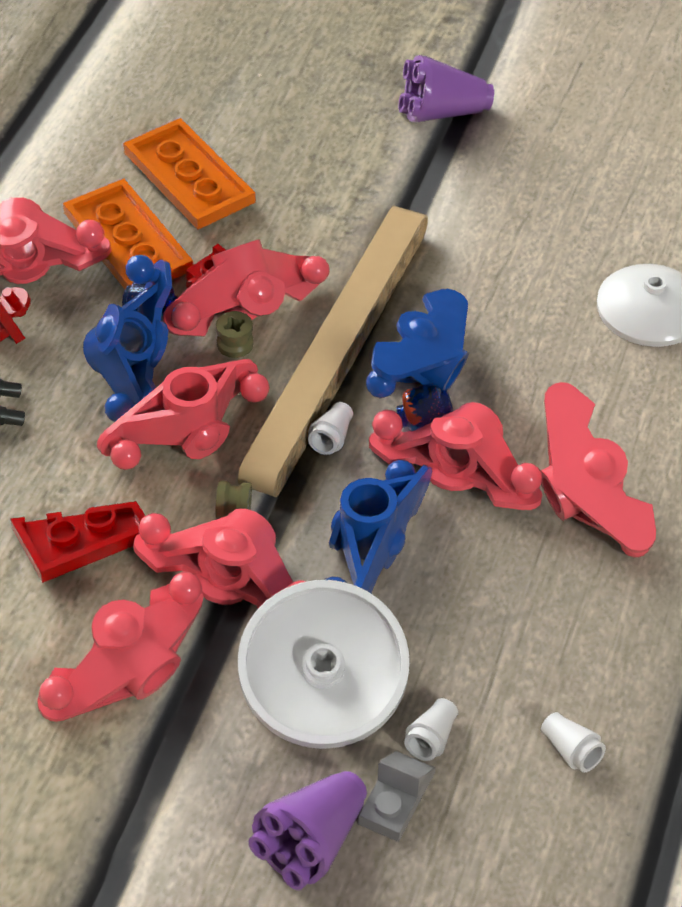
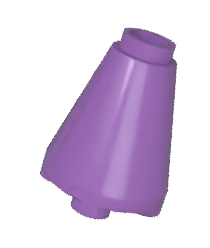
[398,55,494,123]
[248,771,367,890]

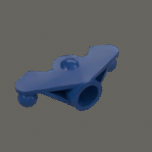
[83,255,172,422]
[366,289,469,398]
[324,460,432,593]

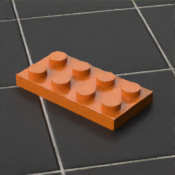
[123,118,256,230]
[63,178,193,297]

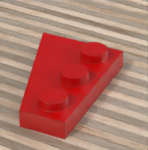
[10,501,145,583]

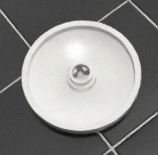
[238,580,409,749]

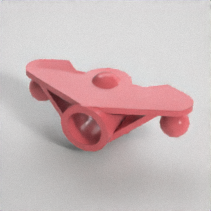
[0,197,112,284]
[163,239,330,337]
[97,359,270,470]
[540,382,656,558]
[369,402,542,510]
[133,509,306,608]
[37,572,203,722]

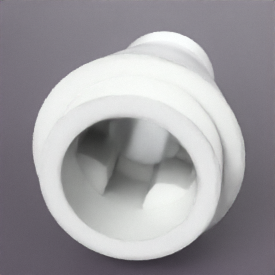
[308,402,353,455]
[404,698,458,761]
[541,712,606,772]

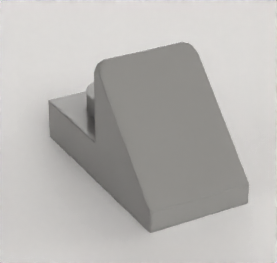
[358,751,436,842]

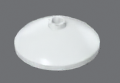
[597,264,682,347]

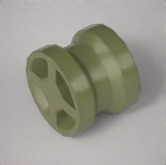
[216,311,254,358]
[215,480,252,520]

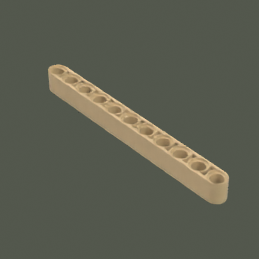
[238,206,428,497]

